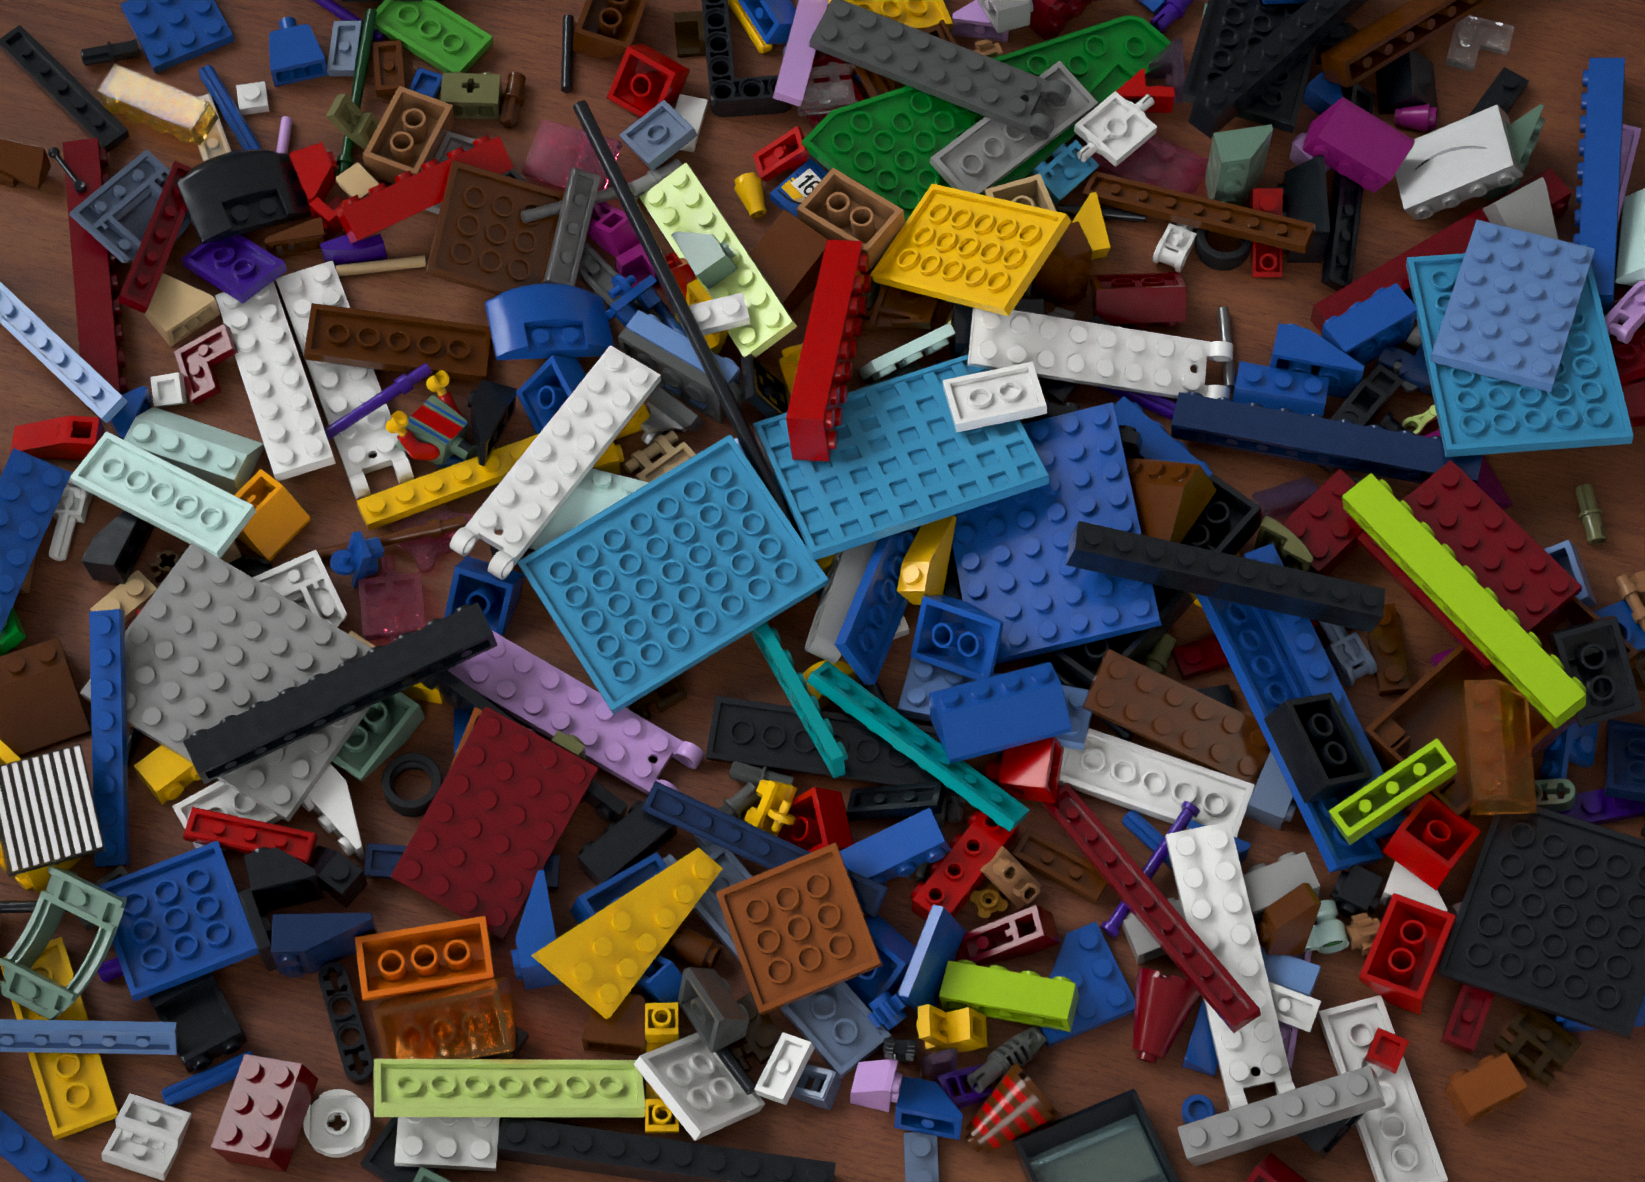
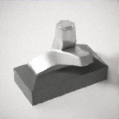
[641,386,705,445]

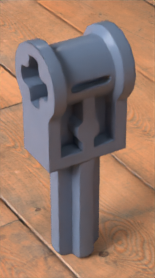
[1319,621,1377,687]

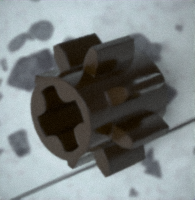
[150,547,184,584]

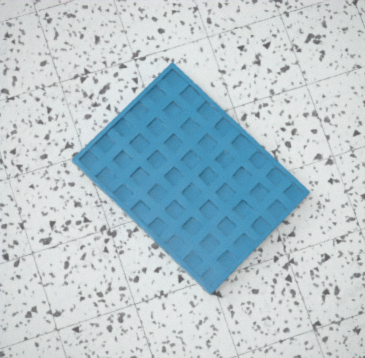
[753,355,1049,561]

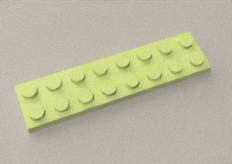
[639,162,797,358]
[373,1059,646,1118]

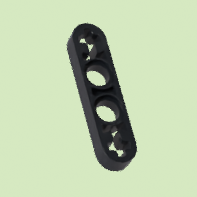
[318,962,374,1085]

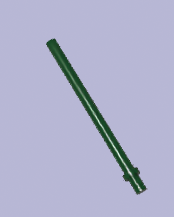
[336,9,377,176]

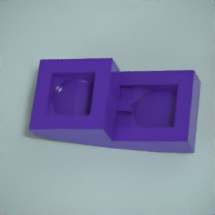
[320,234,387,265]

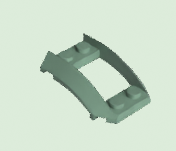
[0,866,127,1020]

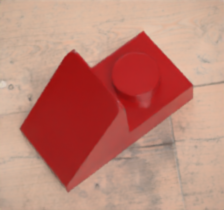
[1116,68,1175,113]
[753,126,808,182]

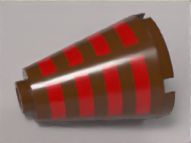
[965,1063,1059,1154]

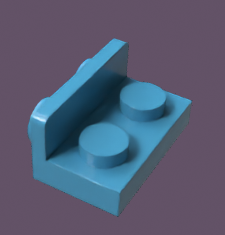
[1031,140,1100,204]

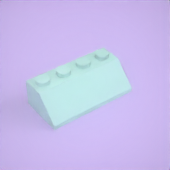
[1615,188,1645,286]
[124,407,265,495]

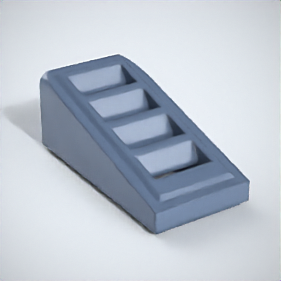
[791,1064,841,1110]

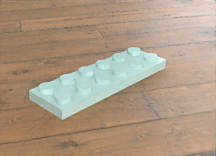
[70,431,256,558]

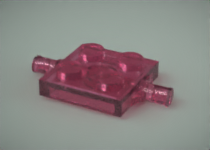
[358,556,426,644]

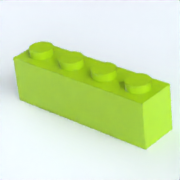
[1329,738,1457,845]
[939,960,1079,1032]

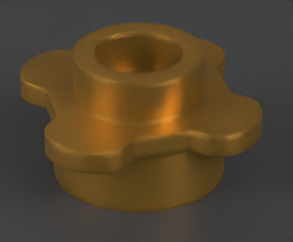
[970,883,1008,920]

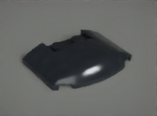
[176,149,312,245]

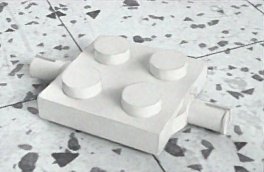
[1074,91,1157,167]

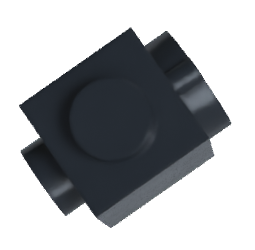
[1330,864,1383,919]

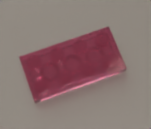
[1092,135,1208,195]

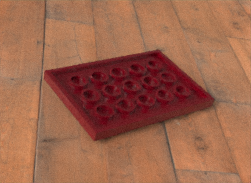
[1357,460,1582,671]
[390,706,599,940]

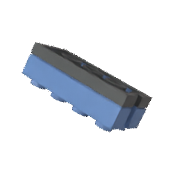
[618,310,746,424]

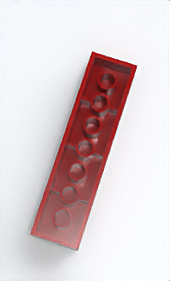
[786,240,872,462]

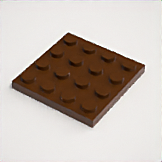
[425,160,564,295]

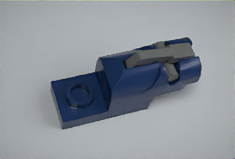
[1376,343,1432,395]

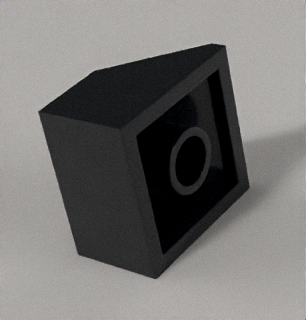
[244,847,324,912]

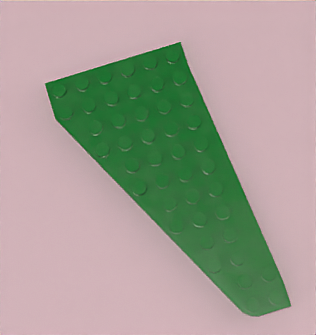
[801,15,1175,222]

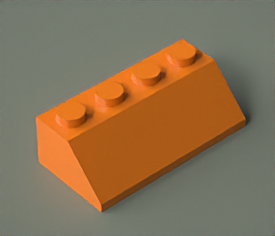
[355,916,495,1001]

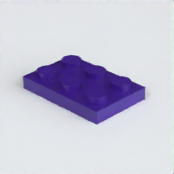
[181,235,287,303]

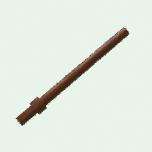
[284,516,467,563]

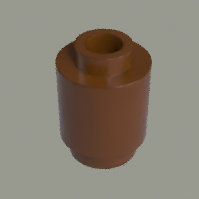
[670,928,722,969]

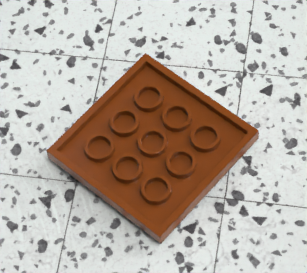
[715,843,883,1015]

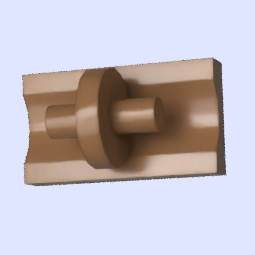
[980,846,1041,909]

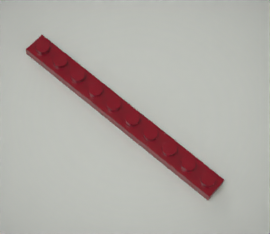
[1042,783,1261,1033]

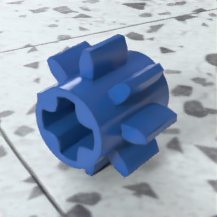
[867,989,908,1030]

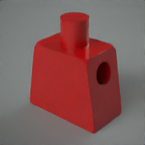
[986,737,1064,803]

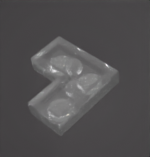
[1445,15,1515,71]

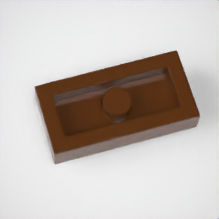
[372,40,406,97]

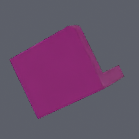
[616,243,658,288]

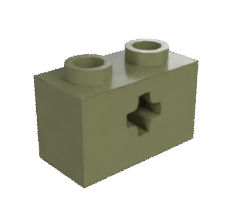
[440,72,503,120]

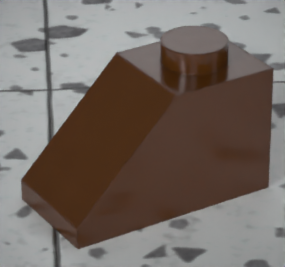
[1256,883,1321,955]

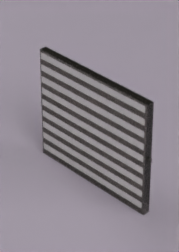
[0,744,106,877]

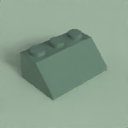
[1204,124,1273,206]

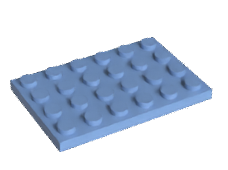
[1430,220,1595,392]

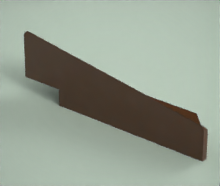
[0,138,51,190]

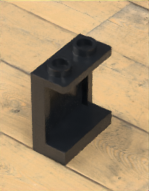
[148,972,247,1073]

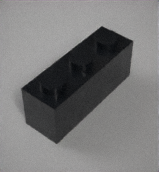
[577,800,677,886]

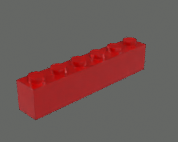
[336,134,514,244]

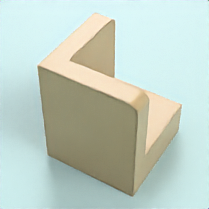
[336,162,379,199]

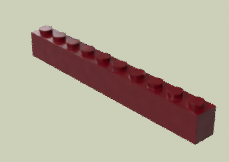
[62,137,129,410]
[1310,168,1572,333]

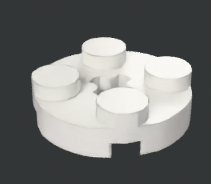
[303,1089,372,1158]

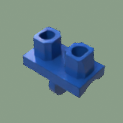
[605,274,661,327]
[330,531,384,588]

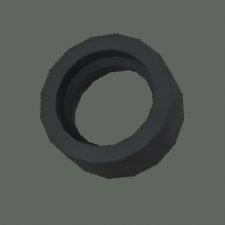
[1195,228,1252,271]
[381,753,443,817]

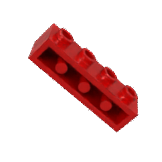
[911,809,1020,921]

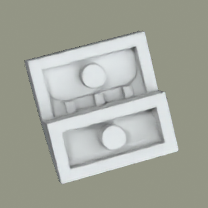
[102,1093,192,1181]

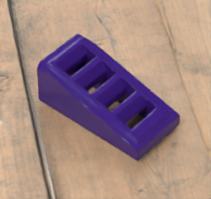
[936,1063,1001,1109]

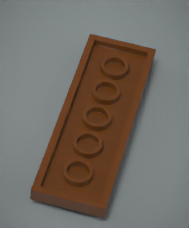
[304,303,491,383]
[1081,649,1271,788]

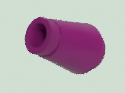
[1394,104,1437,133]

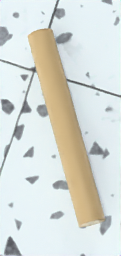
[336,255,426,277]

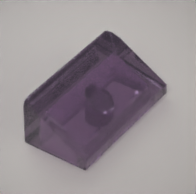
[1252,476,1319,519]

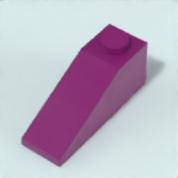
[587,202,640,257]

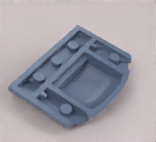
[69,149,192,263]

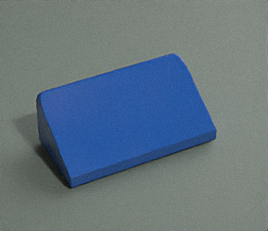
[1182,1001,1218,1077]

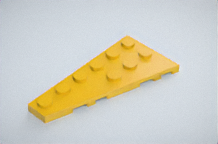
[531,848,723,1019]

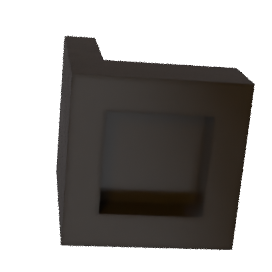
[674,11,706,58]

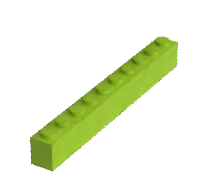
[1342,473,1586,729]

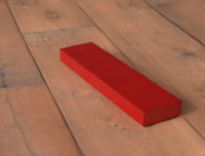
[183,807,318,866]

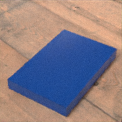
[898,904,966,1014]

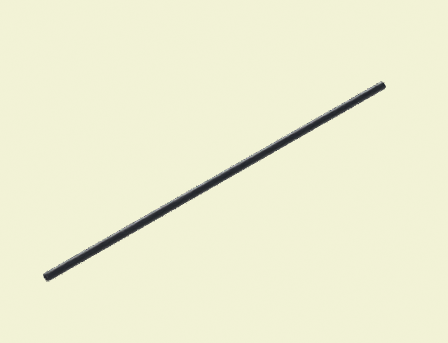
[573,100,890,707]

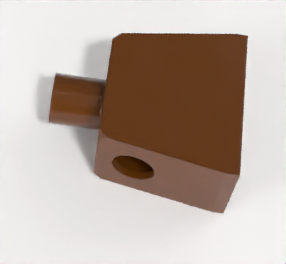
[582,987,646,1056]

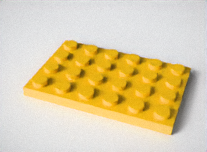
[870,184,1072,317]

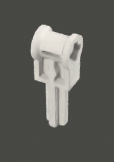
[1152,223,1197,273]
[49,478,93,561]

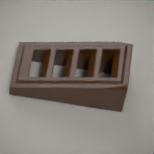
[264,217,327,258]

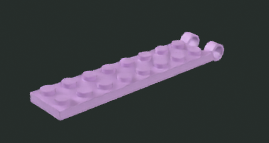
[447,631,705,795]

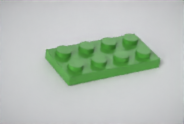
[375,0,494,73]

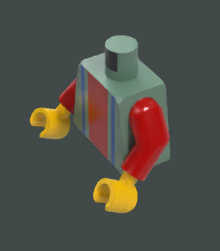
[386,370,475,465]

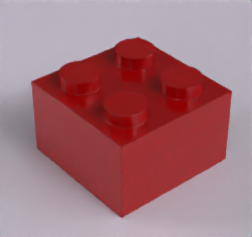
[1383,793,1481,890]

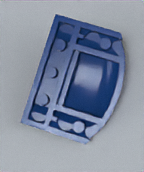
[485,283,615,360]

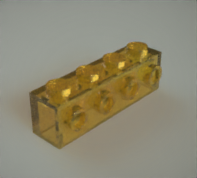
[97,64,218,145]

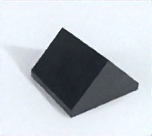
[1376,49,1438,114]

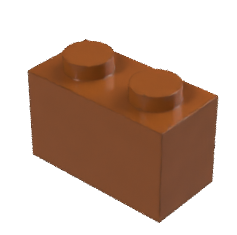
[1444,1053,1528,1126]

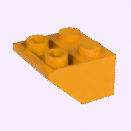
[234,469,311,562]

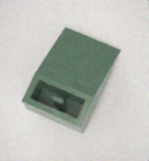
[1481,104,1545,201]

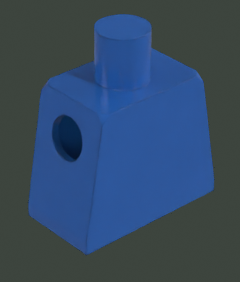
[269,17,328,87]

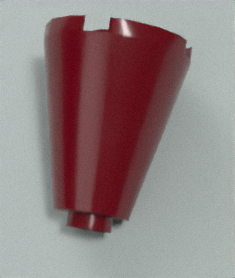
[1132,968,1200,1064]

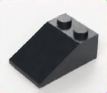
[1547,616,1643,727]

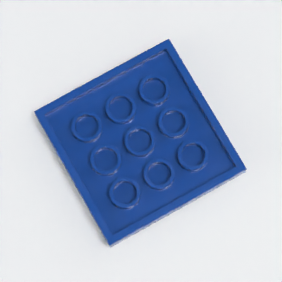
[98,840,259,1002]

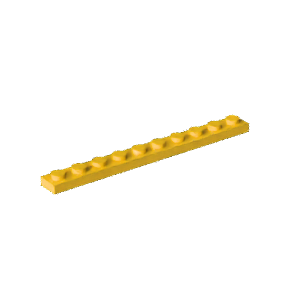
[356,403,650,531]

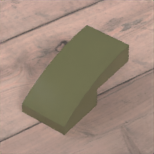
[326,93,380,149]

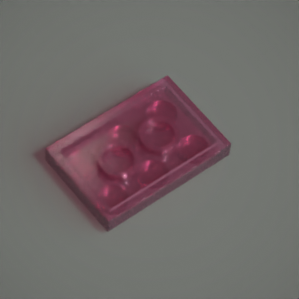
[521,119,623,191]

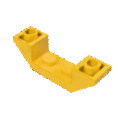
[645,1002,680,1133]

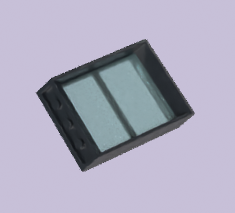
[1013,1089,1180,1182]

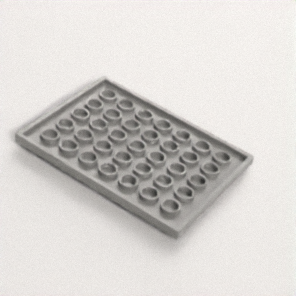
[80,543,372,822]

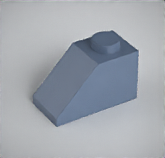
[1245,751,1297,830]

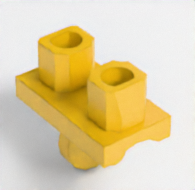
[744,779,797,837]

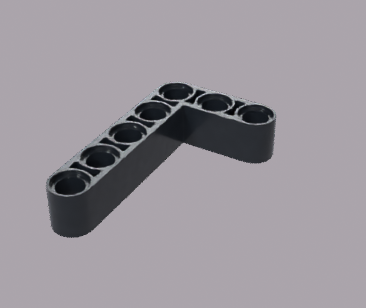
[701,0,793,117]

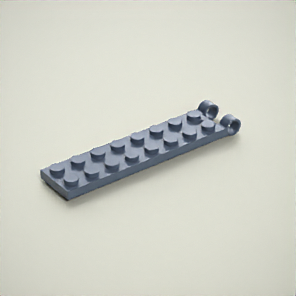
[663,835,891,1079]

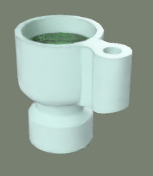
[1304,900,1349,954]

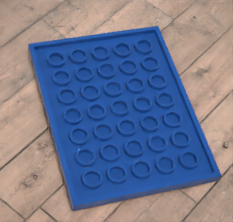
[952,402,1162,665]

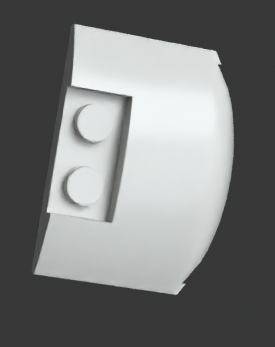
[253,550,347,627]

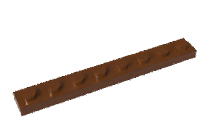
[1082,171,1316,254]

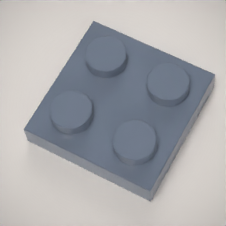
[619,100,698,171]

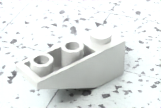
[302,764,365,862]

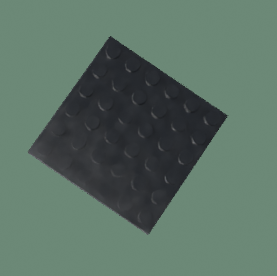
[1437,795,1645,1040]

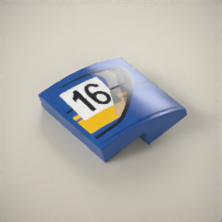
[770,158,828,218]

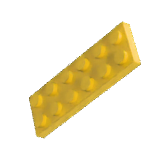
[0,937,119,1140]

